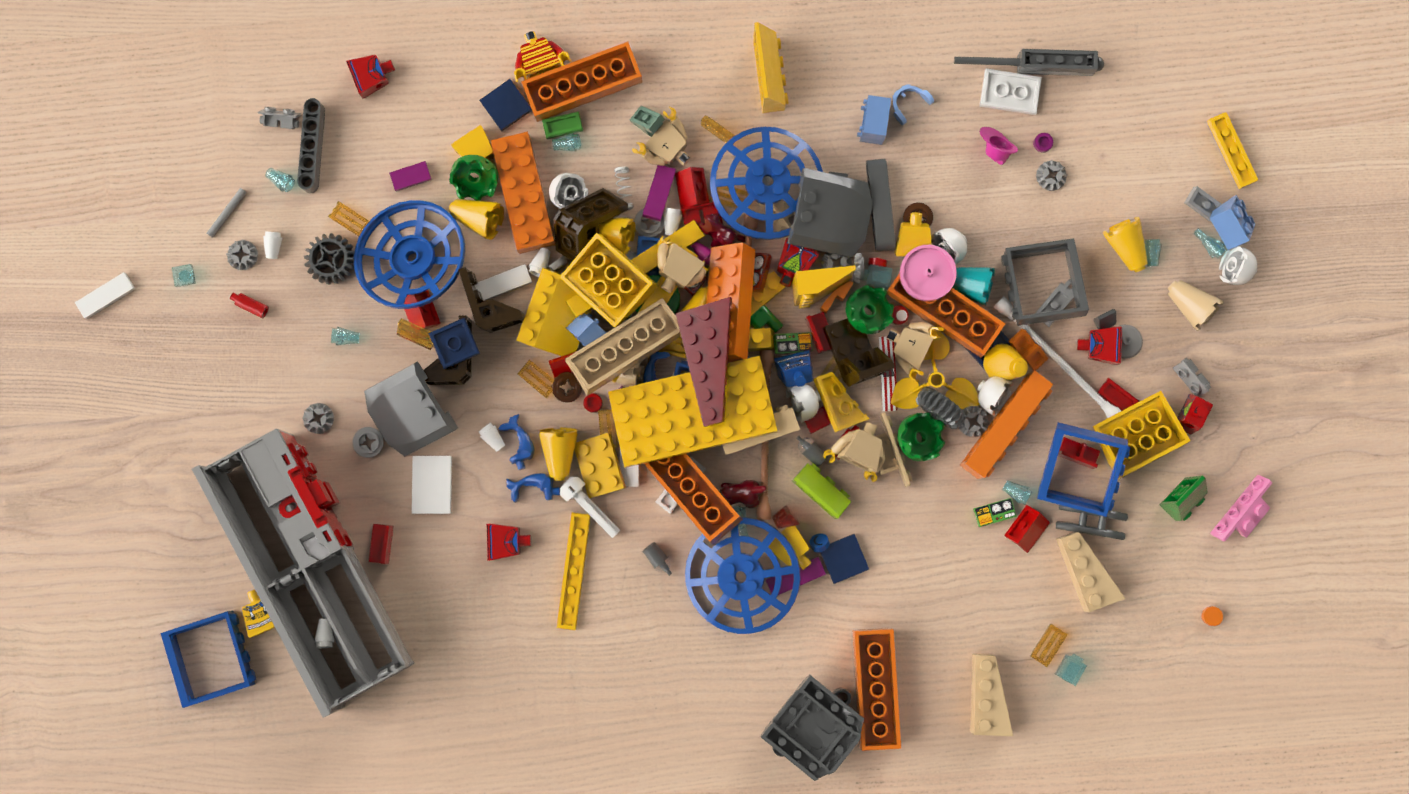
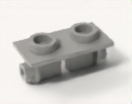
[258,107,301,129]
[1173,357,1211,397]

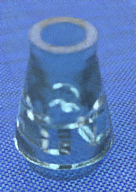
[552,133,581,152]
[265,168,295,192]
[1144,239,1162,266]
[331,327,360,345]
[1002,480,1033,505]

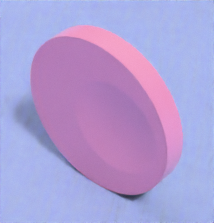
[900,245,957,301]

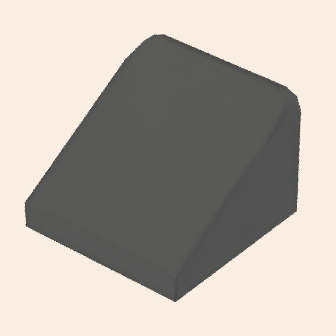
[1093,309,1117,329]

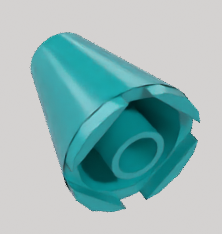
[952,267,995,306]

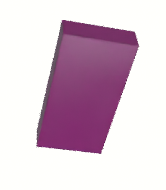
[389,161,432,192]

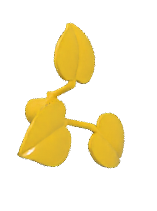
[891,330,979,410]

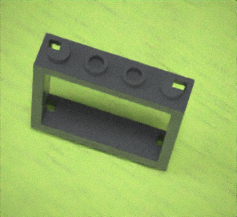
[1001,238,1089,326]

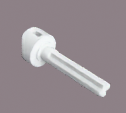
[560,477,620,538]

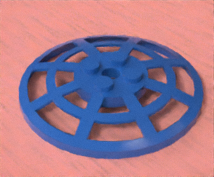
[710,126,823,240]
[354,200,465,309]
[685,517,801,634]

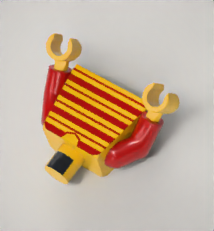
[514,31,571,82]

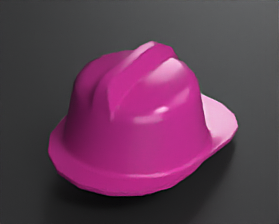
[979,127,1018,165]

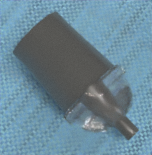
[797,436,828,467]
[642,542,672,576]

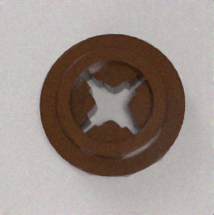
[903,202,933,226]
[551,372,582,403]

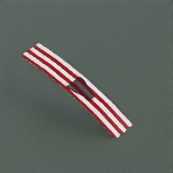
[879,337,898,411]

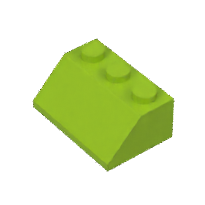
[792,463,851,519]

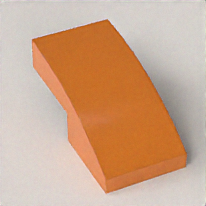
[820,281,853,314]
[1008,329,1049,371]

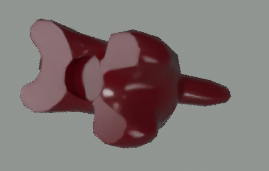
[697,213,746,247]
[719,480,767,508]

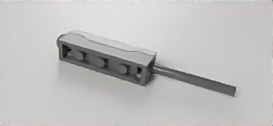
[954,49,1105,76]

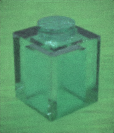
[863,265,893,290]
[1055,654,1087,686]

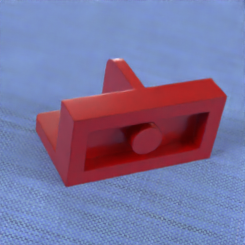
[1058,437,1100,469]

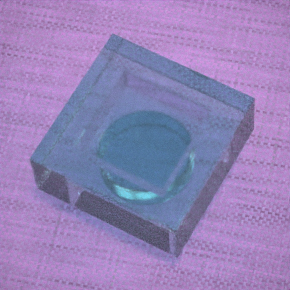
[172,264,196,287]

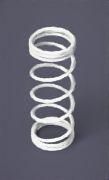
[614,166,634,210]

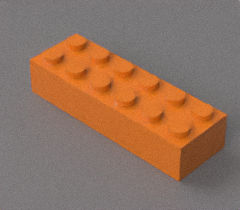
[521,42,642,122]
[491,131,555,254]
[707,243,755,362]
[887,273,1005,358]
[960,370,1053,479]
[644,453,743,545]
[852,628,901,751]

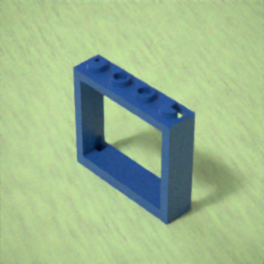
[1037,422,1131,517]
[160,610,256,708]

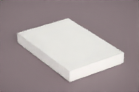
[979,68,1042,115]
[412,456,452,514]

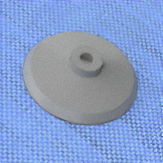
[1117,324,1143,358]

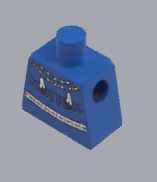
[774,350,813,387]

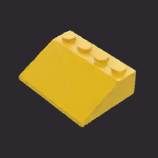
[753,22,789,113]
[560,233,659,327]
[792,266,856,309]
[516,268,593,356]
[1093,391,1190,480]

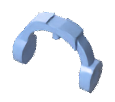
[892,84,934,126]

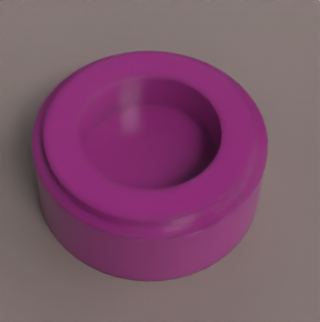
[1033,133,1053,153]

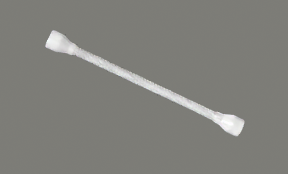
[993,296,1121,418]

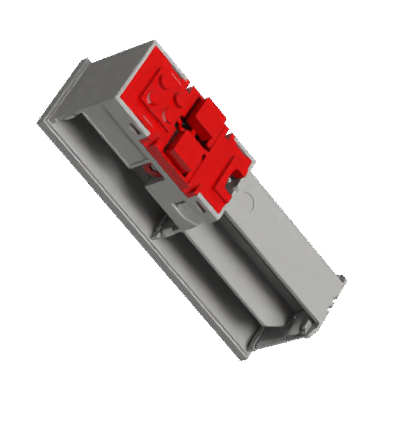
[192,429,414,718]

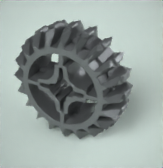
[304,233,355,285]
[915,387,965,429]

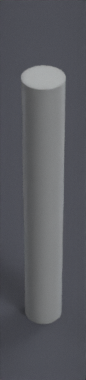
[206,188,247,238]

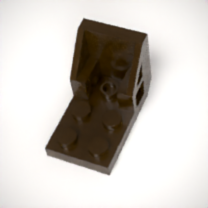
[553,188,628,261]
[458,267,525,333]
[424,315,472,385]
[823,318,895,387]

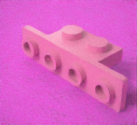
[1211,475,1272,541]

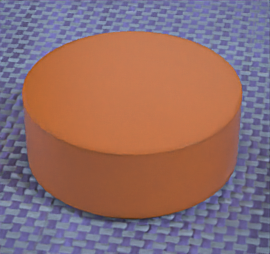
[1202,606,1223,626]

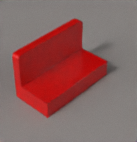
[675,167,710,209]
[404,290,441,334]
[805,312,831,354]
[1004,505,1050,553]
[369,524,394,564]

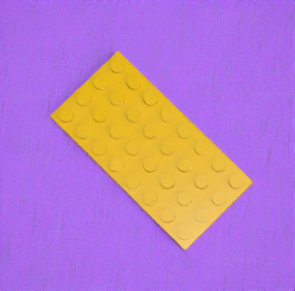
[608,356,778,468]

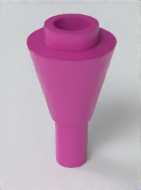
[691,242,711,266]

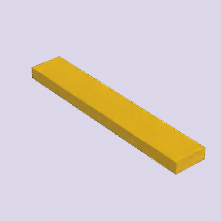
[556,512,591,630]

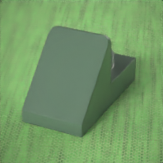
[630,106,665,137]

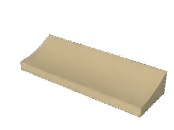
[565,298,681,396]

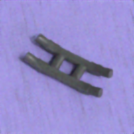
[1056,505,1128,540]

